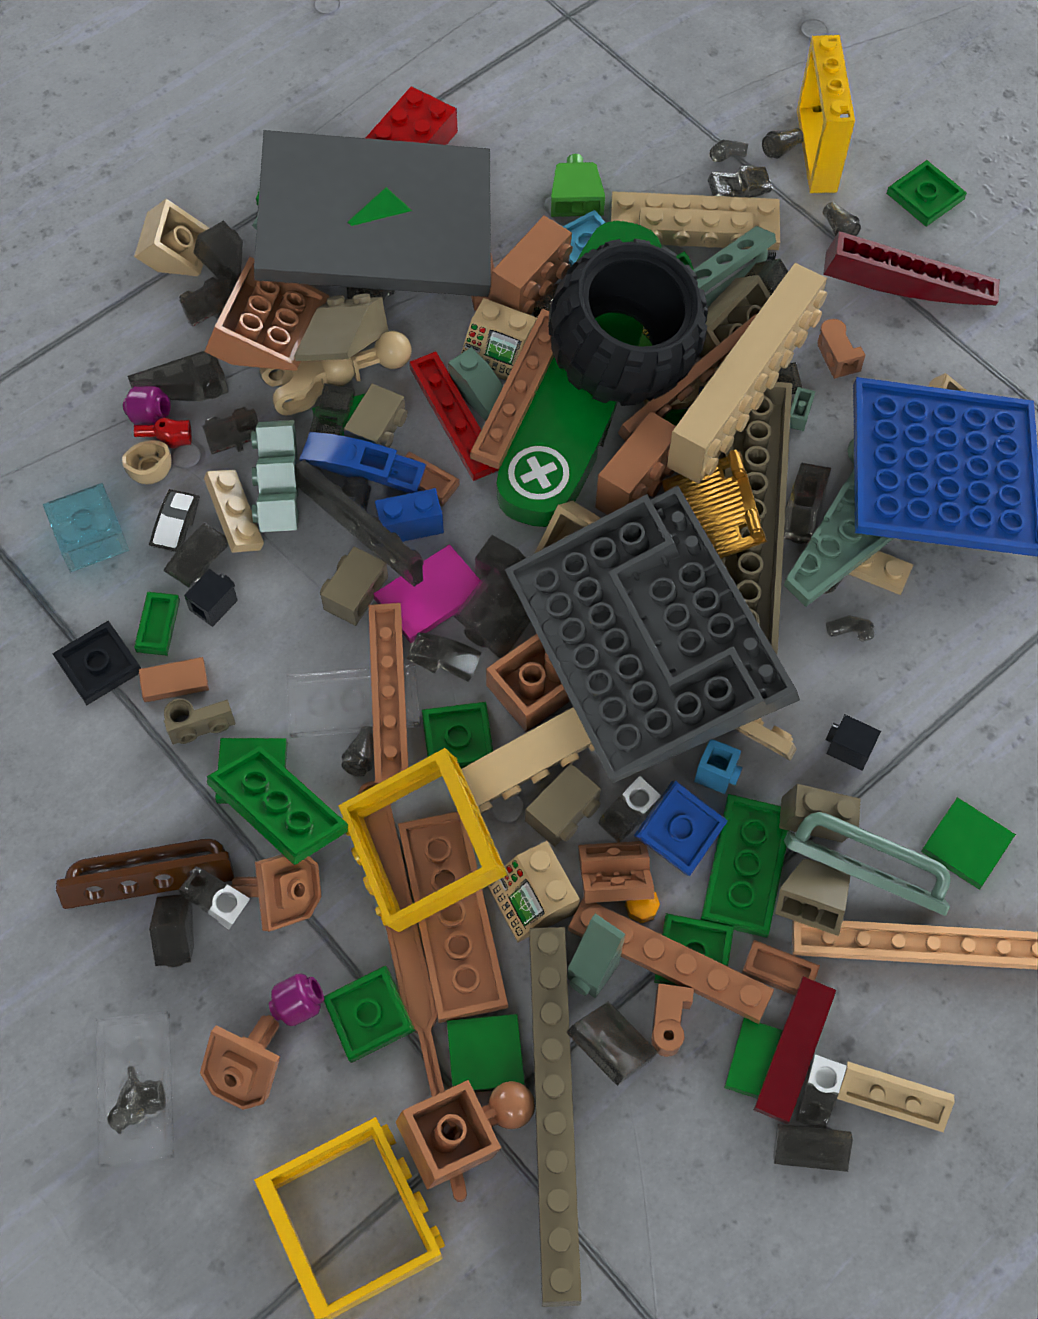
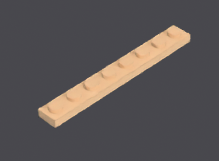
[792,920,1038,970]

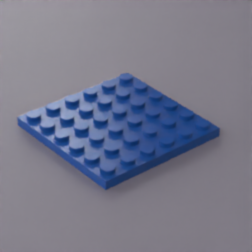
[853,377,1038,557]

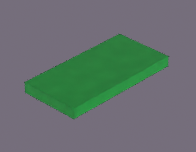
[207,746,348,865]
[700,794,789,938]

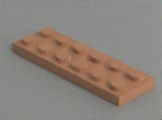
[398,811,508,1023]

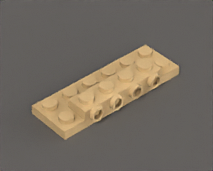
[611,191,780,250]

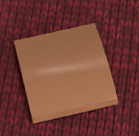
[578,841,654,903]

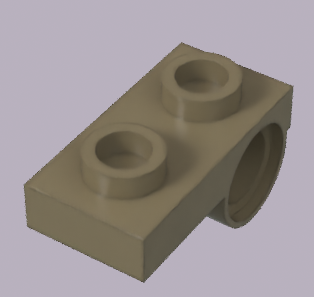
[164,699,236,745]

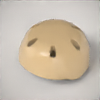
[122,440,172,485]

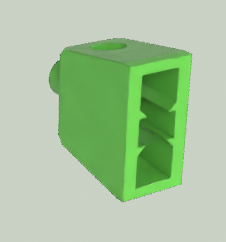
[551,154,605,217]

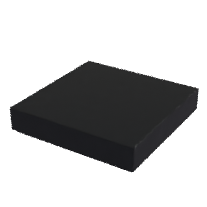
[52,620,141,706]

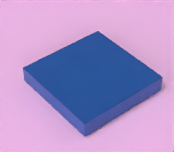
[634,781,728,876]

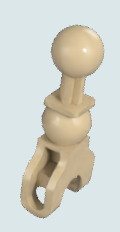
[260,331,412,416]

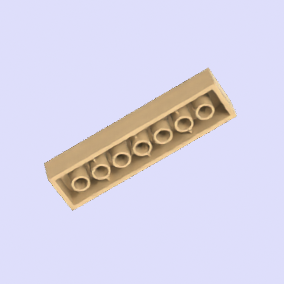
[667,263,827,484]

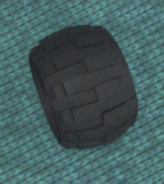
[548,239,708,406]

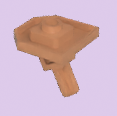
[231,854,322,932]
[200,1015,280,1110]

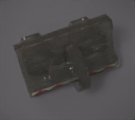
[179,276,232,327]
[202,407,258,454]

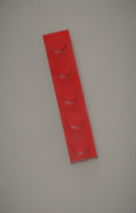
[409,351,499,481]

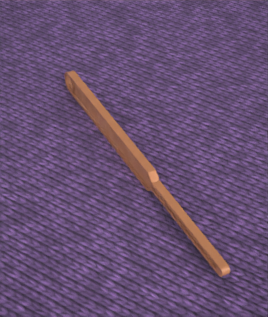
[358,781,467,1202]

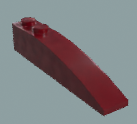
[823,231,1000,306]

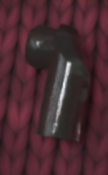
[710,139,749,162]
[826,615,875,641]

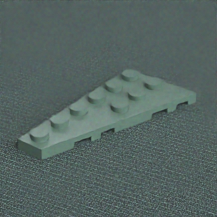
[783,469,894,607]

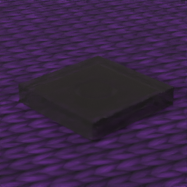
[566,1001,659,1086]

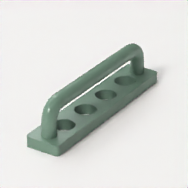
[693,226,776,308]
[784,812,951,916]

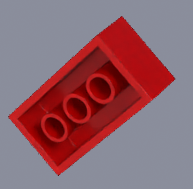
[365,86,458,145]

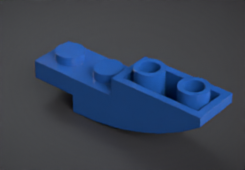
[300,432,426,493]

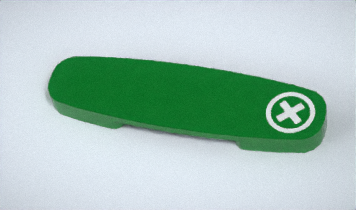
[496,220,662,527]

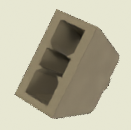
[775,859,851,936]

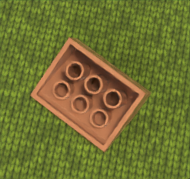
[204,257,330,371]

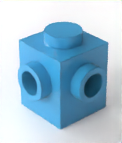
[694,739,743,794]

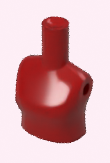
[134,418,192,449]

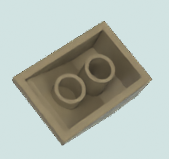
[294,294,388,361]

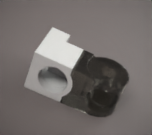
[598,776,661,843]
[178,867,250,930]
[796,1054,847,1131]

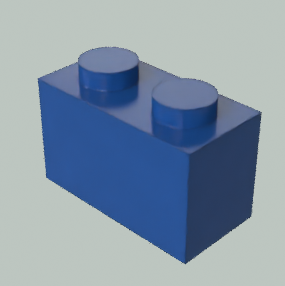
[375,488,444,546]

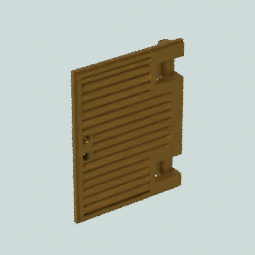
[662,450,767,559]

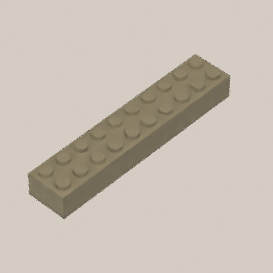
[721,382,792,655]

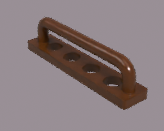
[56,839,234,909]

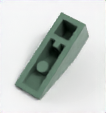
[448,347,503,421]
[567,913,625,998]

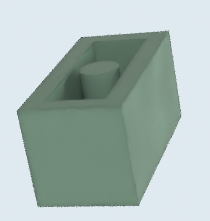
[790,387,816,431]

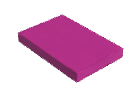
[373,544,487,644]

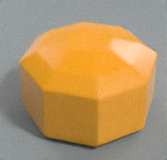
[625,892,660,923]

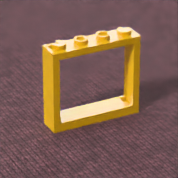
[797,35,855,193]
[338,748,508,932]
[254,1117,445,1319]

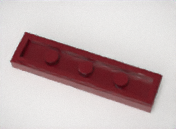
[753,976,837,1125]

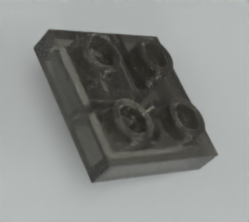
[454,567,531,658]

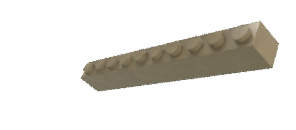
[529,927,582,1307]

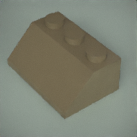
[699,275,771,368]

